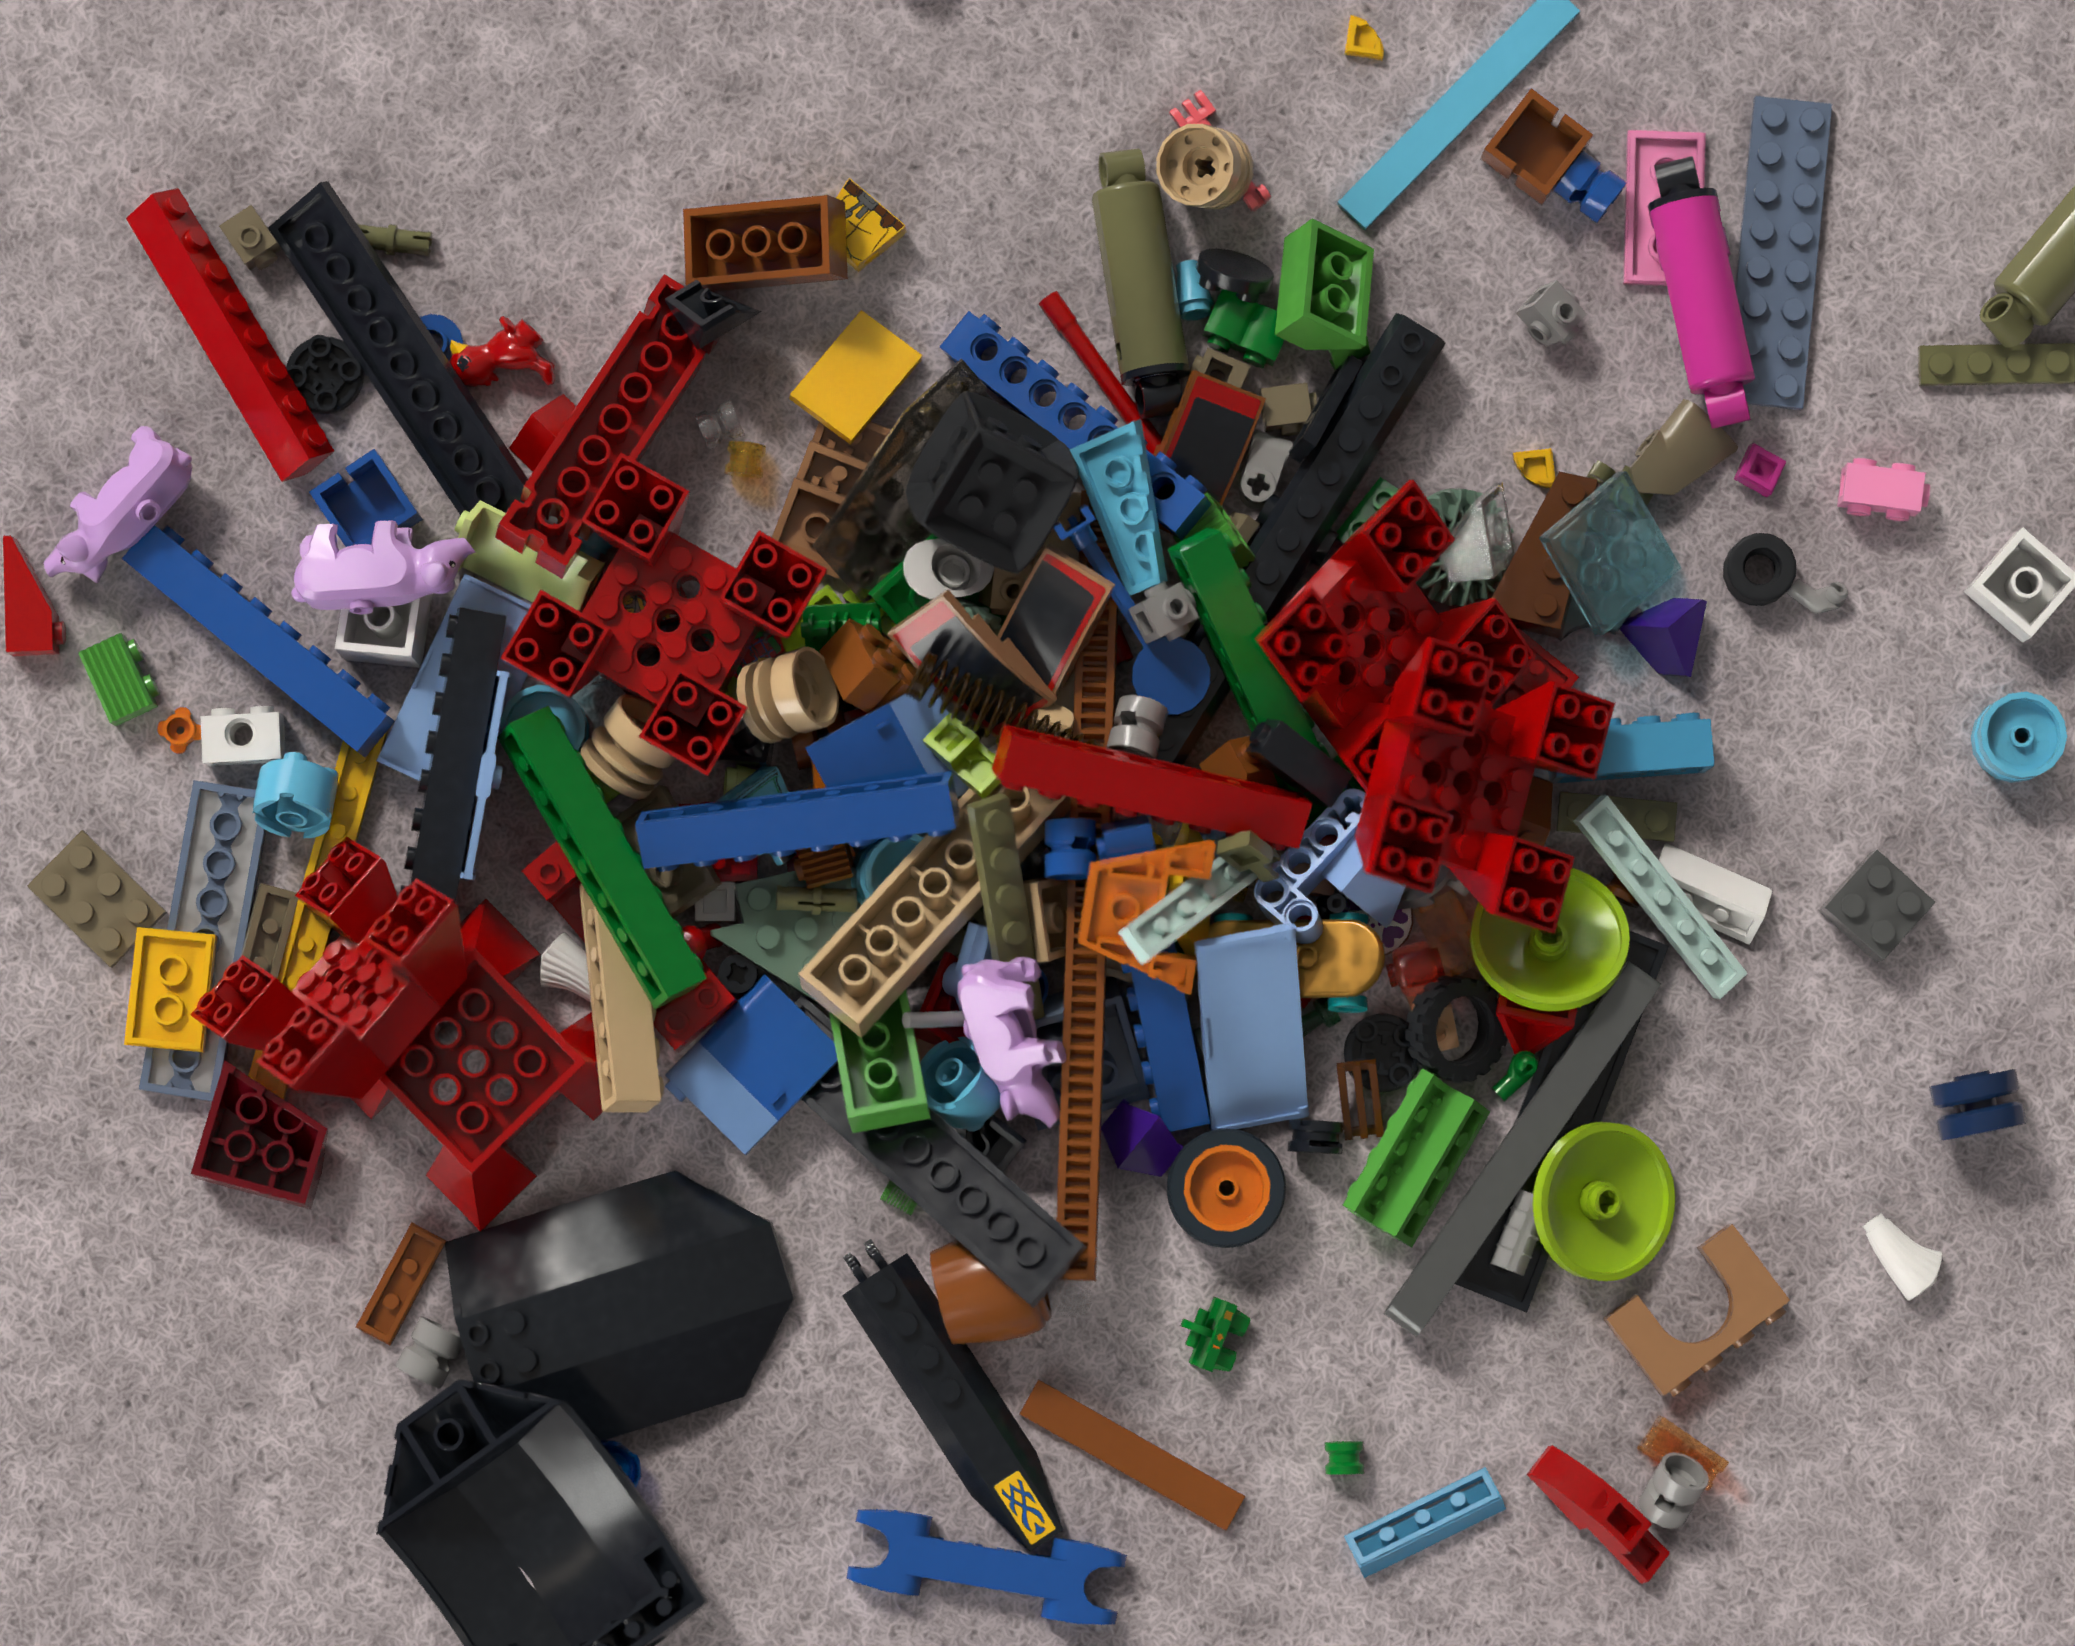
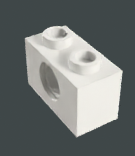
[200,706,286,766]

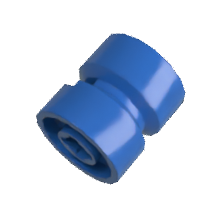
[1554,151,1627,223]
[1045,818,1096,880]

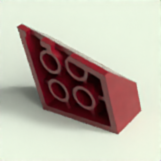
[191,1060,328,1210]

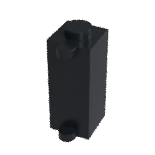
[1246,719,1353,808]

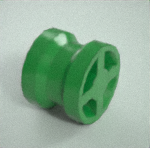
[1324,1441,1364,1475]

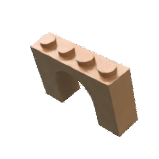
[1603,1224,1790,1397]

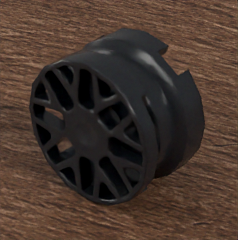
[1288,1119,1344,1154]

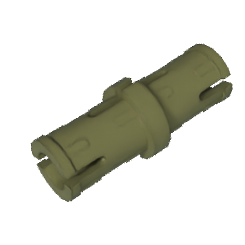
[357,223,433,257]
[776,885,857,915]

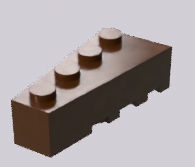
[1491,471,1599,638]

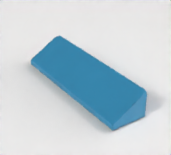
[1344,1467,1506,1578]

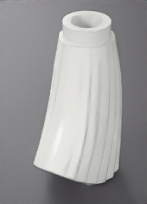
[540,933,591,1003]
[1862,1213,1942,1301]

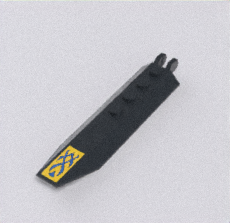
[842,1239,1063,1552]

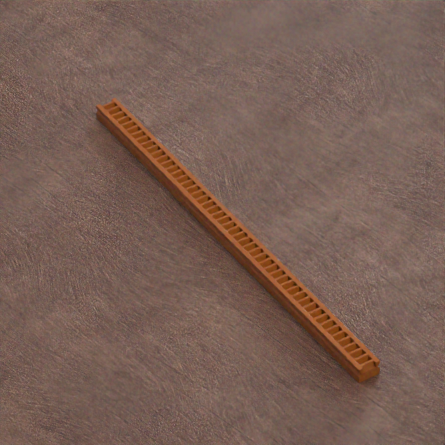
[1057,490,1119,1281]

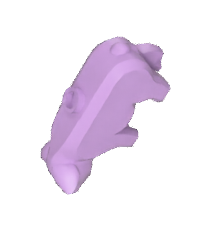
[44,426,192,583]
[291,520,475,614]
[958,957,1066,1129]

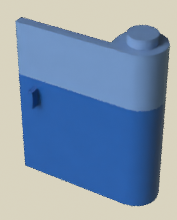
[805,681,969,850]
[665,974,838,1155]

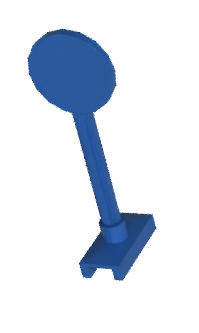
[1053,504,1210,715]

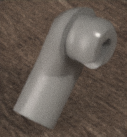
[1787,578,1848,614]

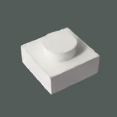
[695,882,736,922]

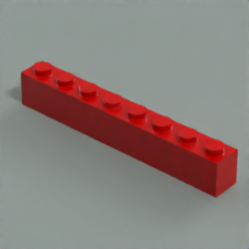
[126,188,335,482]
[991,724,1312,851]

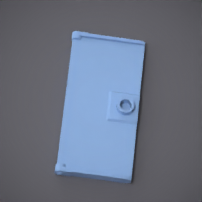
[376,574,531,781]
[460,670,512,881]
[1195,923,1309,1131]

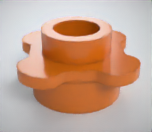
[157,707,201,754]

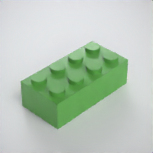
[829,989,930,1133]

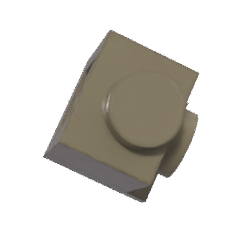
[1188,348,1251,389]

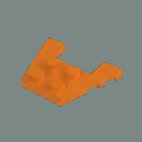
[1078,840,1216,994]

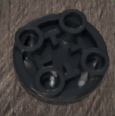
[1196,248,1274,303]
[286,335,364,414]
[1343,1013,1419,1092]

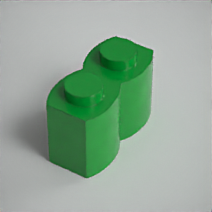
[1202,289,1284,368]

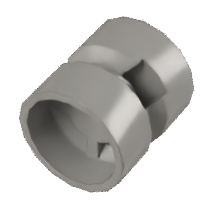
[1106,695,1168,759]
[395,1316,463,1389]
[1638,1452,1709,1529]

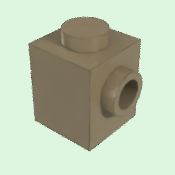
[219,205,282,270]
[1259,382,1317,436]

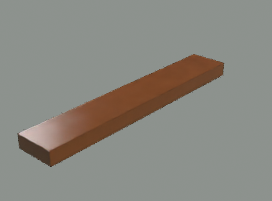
[1019,1379,1245,1531]

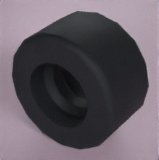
[1723,533,1797,606]

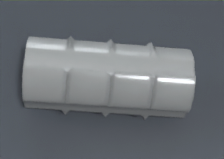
[1491,1190,1539,1276]

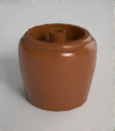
[930,1240,1052,1344]

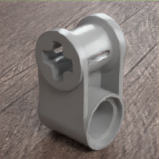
[1239,430,1293,509]

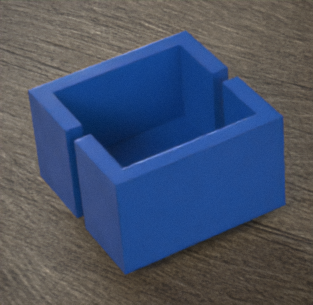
[309,449,423,547]

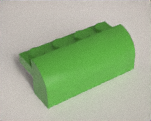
[1343,1069,1491,1248]

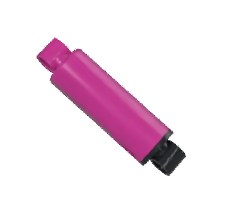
[1647,156,1755,429]

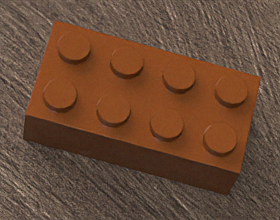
[683,195,848,292]

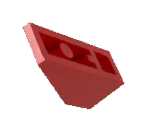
[3,535,66,656]

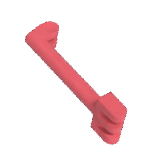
[1169,90,1271,211]

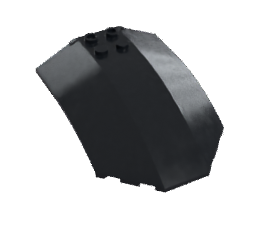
[445,1170,795,1441]
[376,1379,709,1646]

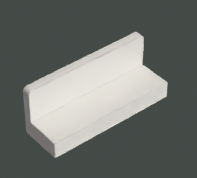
[1658,844,1772,945]

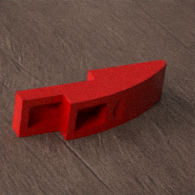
[1526,1445,1670,1583]

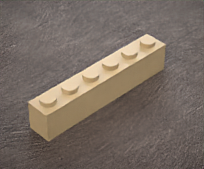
[579,883,664,1112]

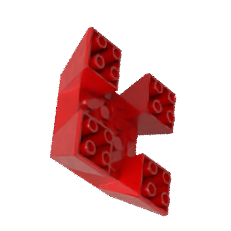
[501,453,828,776]
[1254,480,1536,792]
[1355,637,1615,934]
[190,836,468,1099]
[351,898,603,1231]

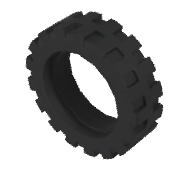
[1405,975,1508,1083]

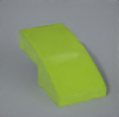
[923,713,1001,799]

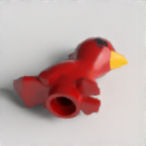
[450,316,555,387]

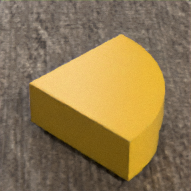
[1344,15,1384,60]
[1512,448,1555,488]

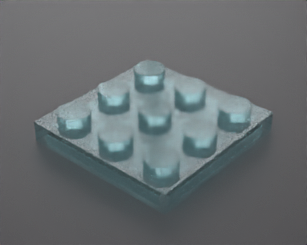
[1539,471,1682,635]

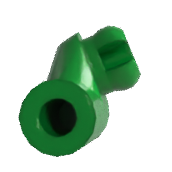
[1491,1051,1538,1102]

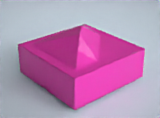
[1734,443,1787,498]

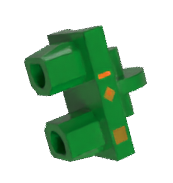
[1180,1297,1251,1372]

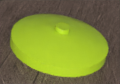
[1470,868,1630,1011]
[1533,1122,1675,1281]

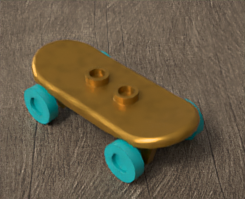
[1194,912,1385,1013]

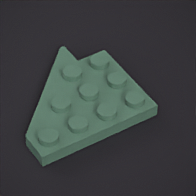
[710,871,860,1009]

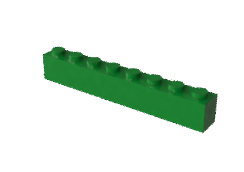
[1167,527,1345,830]
[497,705,707,1009]

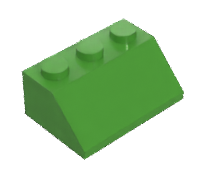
[1275,218,1374,350]

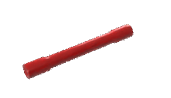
[1038,291,1163,454]

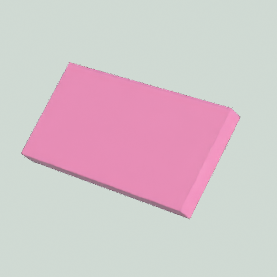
[1623,130,1706,286]

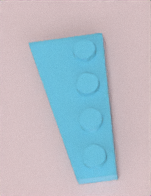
[1070,420,1167,596]

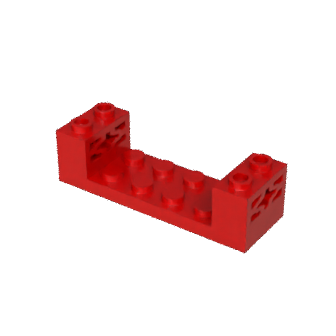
[522,841,738,1053]

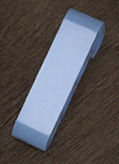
[1254,789,1366,944]

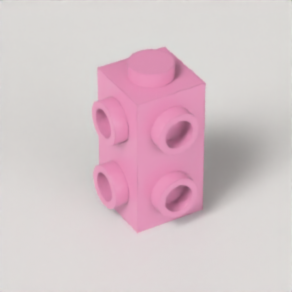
[1837,458,1930,521]

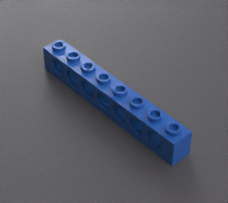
[939,311,1212,541]

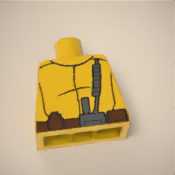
[836,178,906,272]

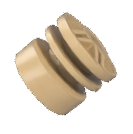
[1156,124,1253,209]
[736,647,839,744]
[581,695,676,799]

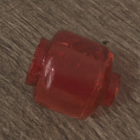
[1385,941,1446,997]

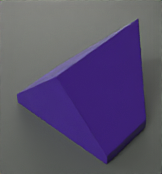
[1620,598,1707,677]
[1101,1099,1183,1177]

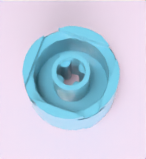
[253,752,338,838]
[920,1037,1001,1132]

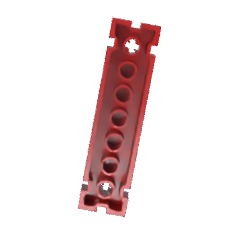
[495,274,721,579]

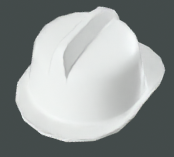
[903,538,994,600]

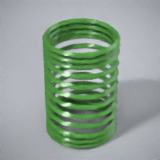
[880,1180,917,1216]

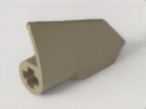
[1629,399,1738,495]

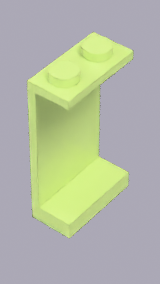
[454,500,605,613]

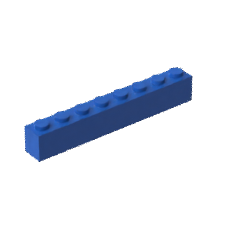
[122,525,395,757]
[635,771,960,872]
[1095,815,1210,1132]

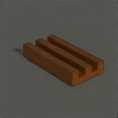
[1337,1059,1384,1141]

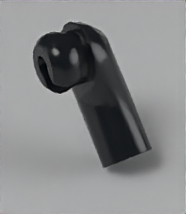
[1315,893,1350,919]

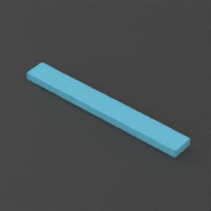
[1337,0,1580,231]

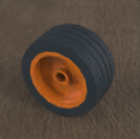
[1167,1129,1286,1248]

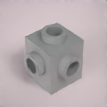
[1515,280,1587,347]
[1128,581,1199,644]

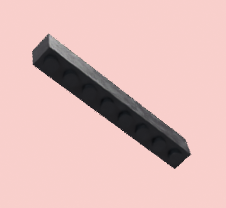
[399,607,507,902]

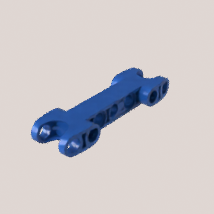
[846,1509,1127,1625]

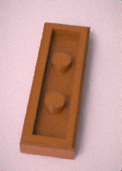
[356,1222,447,1346]

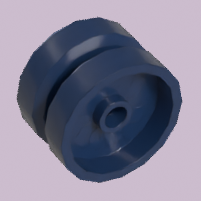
[1929,1069,2027,1141]

